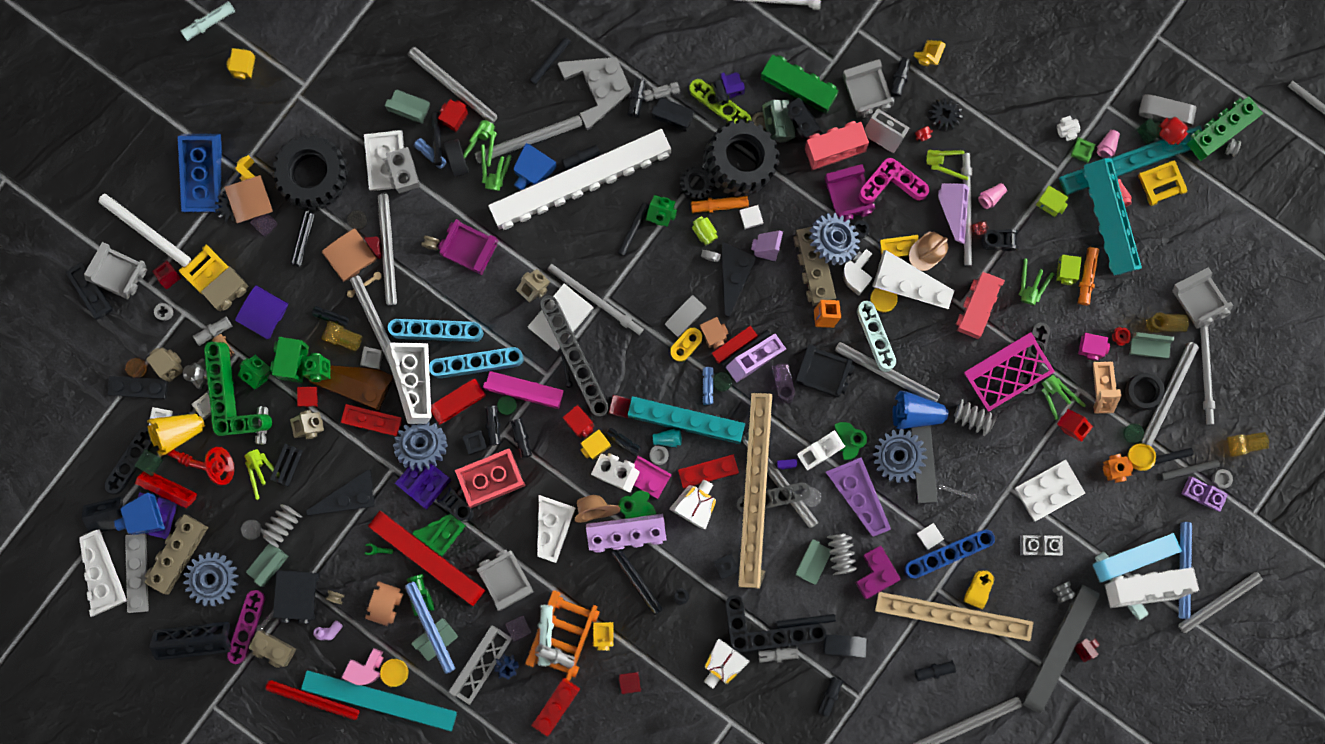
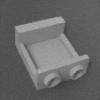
[843,59,894,118]
[84,242,147,299]
[1172,267,1233,329]
[476,549,534,611]

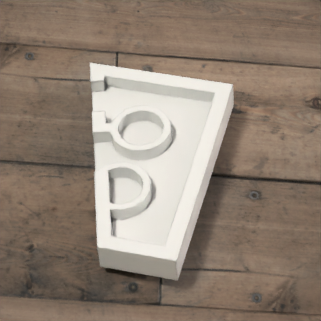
[537,495,576,563]

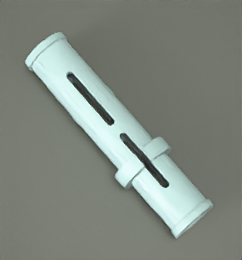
[181,1,235,41]
[538,605,554,666]

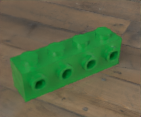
[761,54,839,114]
[1187,96,1263,161]

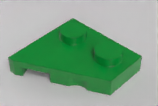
[413,514,466,557]

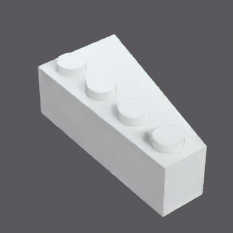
[872,250,954,309]
[386,343,431,424]
[1105,568,1199,608]

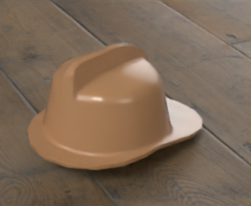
[909,232,948,271]
[575,495,620,523]

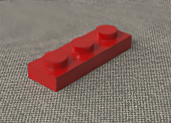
[341,404,402,437]
[678,454,739,489]
[135,469,197,508]
[532,678,580,737]

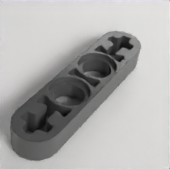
[1017,322,1050,395]
[737,483,811,513]

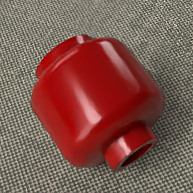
[1159,117,1188,145]

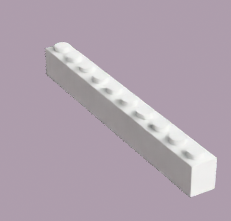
[488,129,671,230]

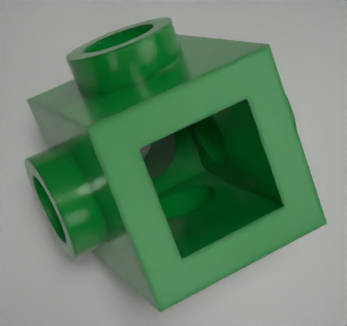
[646,195,677,227]
[301,353,330,382]
[238,355,271,390]

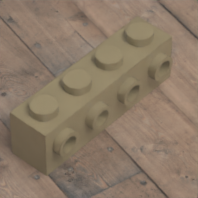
[793,226,836,306]
[144,515,208,595]

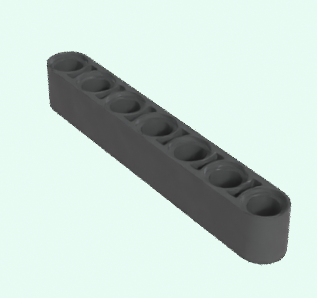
[540,295,609,417]
[1022,584,1100,714]

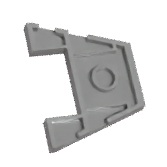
[558,57,631,130]

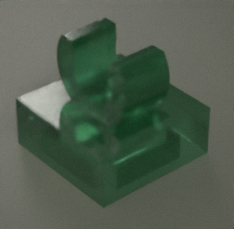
[1136,119,1161,145]
[135,449,163,476]

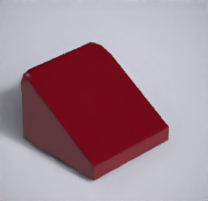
[364,236,382,259]
[152,260,181,289]
[609,395,631,419]
[619,672,641,694]

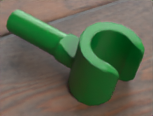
[365,543,393,556]

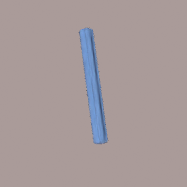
[1179,522,1192,619]
[405,582,455,673]

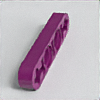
[228,590,265,664]

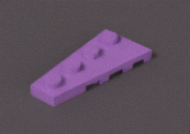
[826,458,891,537]

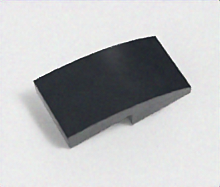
[823,634,866,658]

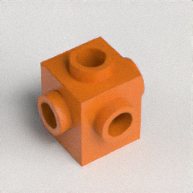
[1103,454,1133,483]

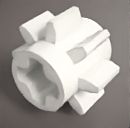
[1057,116,1080,141]

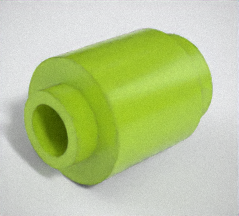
[692,216,718,245]

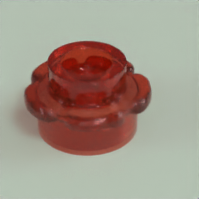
[971,221,990,235]

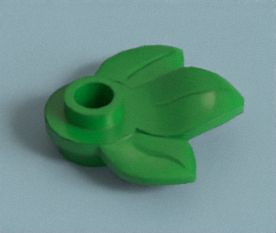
[834,422,867,460]
[618,490,656,519]

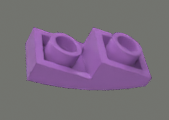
[1181,477,1228,512]

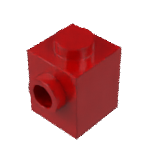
[438,99,468,132]
[1057,409,1093,442]

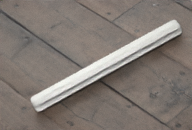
[99,194,191,267]

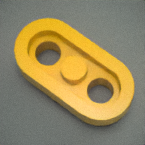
[671,328,702,362]

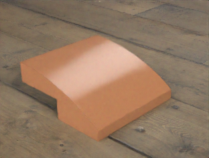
[225,175,273,223]
[322,228,377,282]

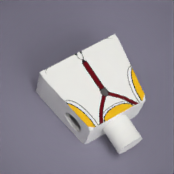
[669,480,716,529]
[704,639,749,688]

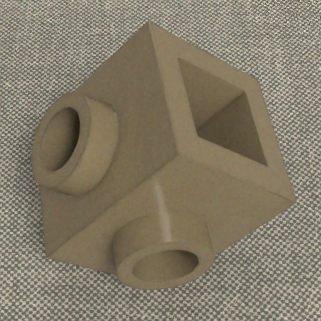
[516,269,550,303]
[290,410,324,439]

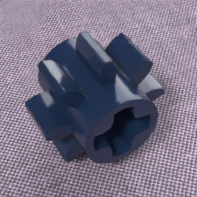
[494,654,519,680]

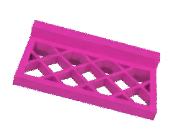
[963,332,1055,412]

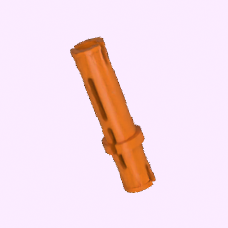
[691,196,749,213]
[1077,247,1100,306]

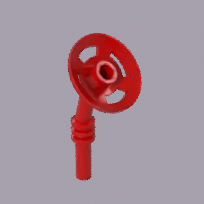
[159,447,234,485]

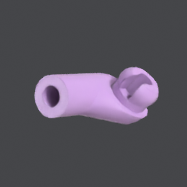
[313,620,343,640]

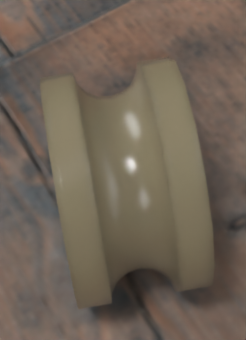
[421,236,440,250]
[325,590,345,604]

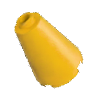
[147,414,205,456]

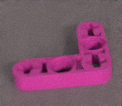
[859,158,929,204]

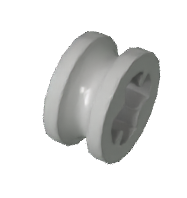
[1225,138,1241,157]
[154,303,173,321]

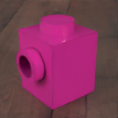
[1078,333,1110,361]

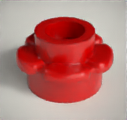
[915,126,933,142]
[1112,327,1131,346]

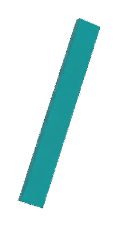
[1059,126,1202,196]
[301,670,457,731]

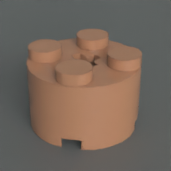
[365,581,403,626]

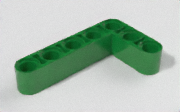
[204,342,272,436]

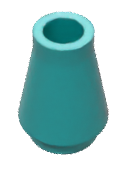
[653,428,682,447]

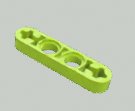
[690,79,752,123]

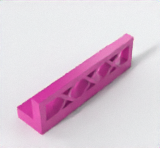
[483,371,564,409]

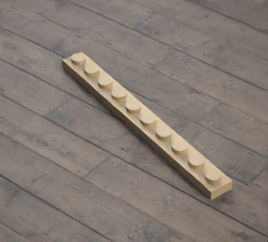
[739,393,772,588]

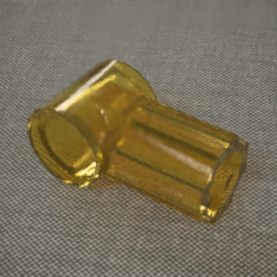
[1146,312,1189,333]
[321,321,363,351]
[1227,432,1269,457]

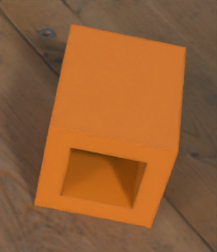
[814,300,841,328]

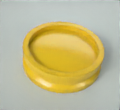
[870,288,898,312]
[1128,443,1156,471]
[380,659,409,687]

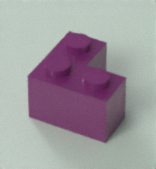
[855,546,901,599]

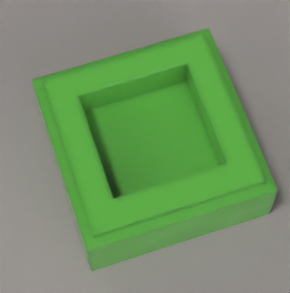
[1070,137,1096,163]

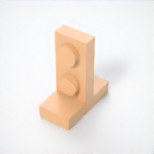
[1092,362,1121,413]

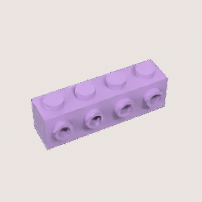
[586,514,666,552]

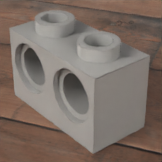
[384,147,421,193]

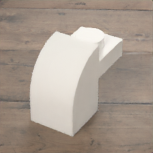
[843,249,872,296]
[797,431,845,470]

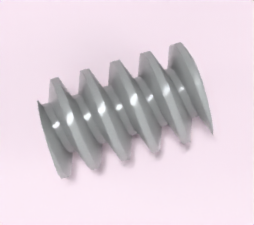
[954,399,997,436]
[261,504,302,548]
[827,534,857,575]

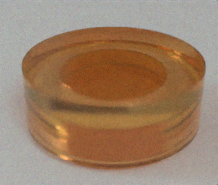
[126,358,147,378]

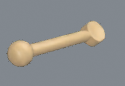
[347,272,382,298]

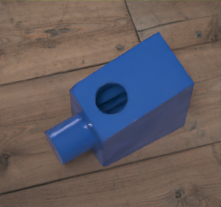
[513,143,557,191]
[114,493,165,535]

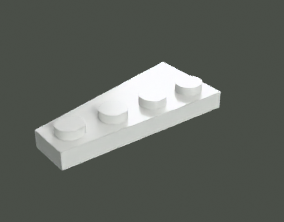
[79,530,127,617]

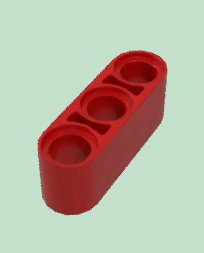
[431,379,486,425]

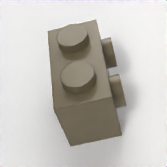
[201,267,249,311]
[146,347,183,382]
[248,630,296,668]

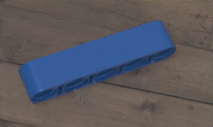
[904,530,995,579]

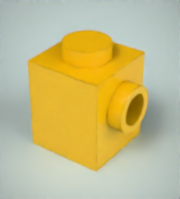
[227,48,255,79]
[580,430,611,460]

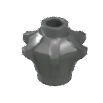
[183,359,208,389]

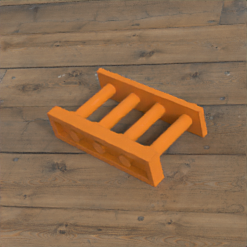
[526,590,600,681]

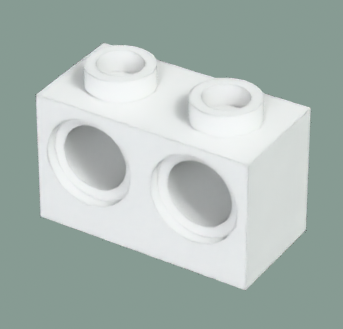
[591,453,640,492]

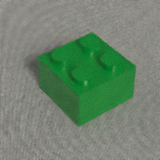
[270,337,309,383]

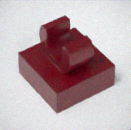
[1074,638,1100,662]

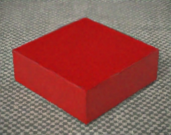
[297,387,318,407]

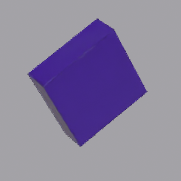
[776,459,797,470]

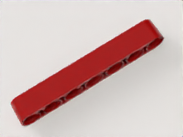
[368,511,485,606]

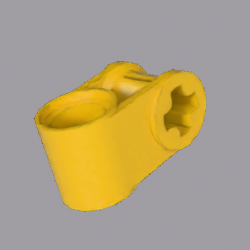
[964,570,994,609]

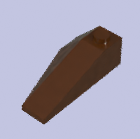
[309,365,394,411]

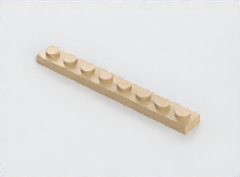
[875,592,1033,641]

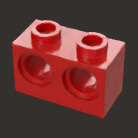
[563,405,594,439]

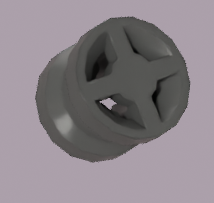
[1052,581,1076,603]

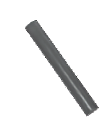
[1161,460,1220,481]

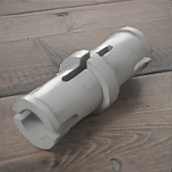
[193,316,233,346]
[535,644,575,669]
[758,646,799,663]

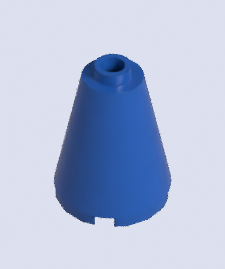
[892,390,948,429]

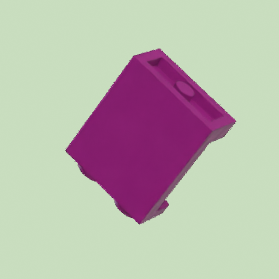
[825,164,875,222]
[438,219,499,275]

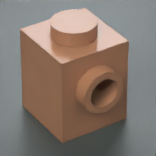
[700,317,729,349]

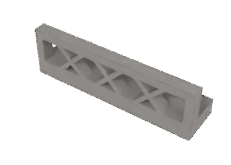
[449,625,513,705]

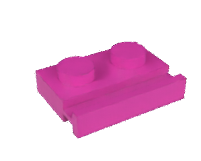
[634,456,672,499]

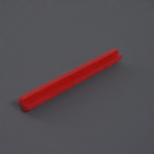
[266,680,359,720]

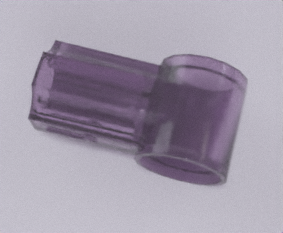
[772,363,795,403]

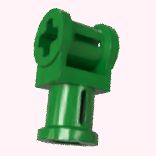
[406,574,434,616]

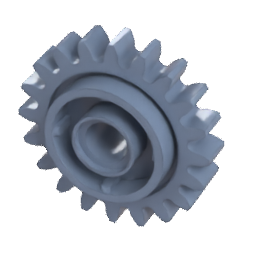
[809,213,860,265]
[393,422,448,472]
[873,429,928,483]
[183,552,239,606]

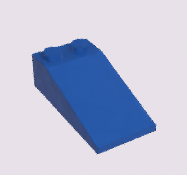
[178,134,222,212]

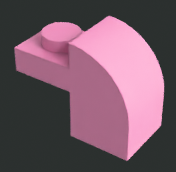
[342,649,384,685]

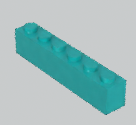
[1084,158,1142,276]
[628,396,745,444]

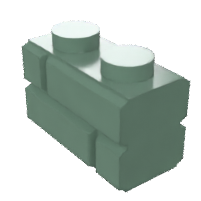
[762,100,795,142]

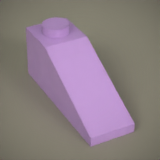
[938,184,969,244]
[751,231,783,261]
[726,334,786,383]

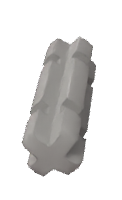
[643,82,680,102]
[255,407,268,445]

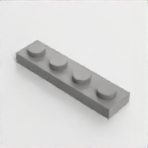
[125,534,149,613]

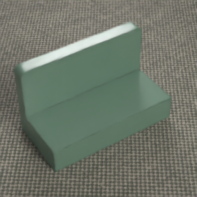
[385,90,430,123]
[1129,332,1174,359]
[795,539,831,585]
[246,543,289,587]
[411,618,458,661]

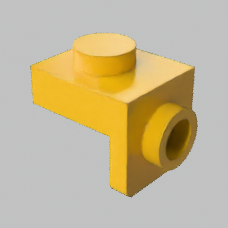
[913,40,946,66]
[235,155,255,181]
[593,622,614,650]

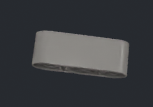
[1139,95,1197,127]

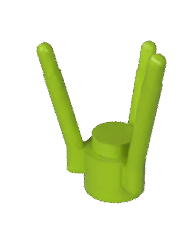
[927,150,969,180]
[244,449,280,500]

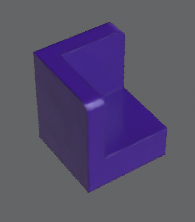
[720,73,745,98]

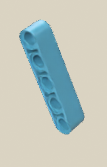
[388,319,483,342]
[429,347,523,378]
[1092,533,1182,583]

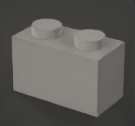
[864,108,910,153]

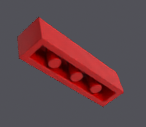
[712,325,757,364]

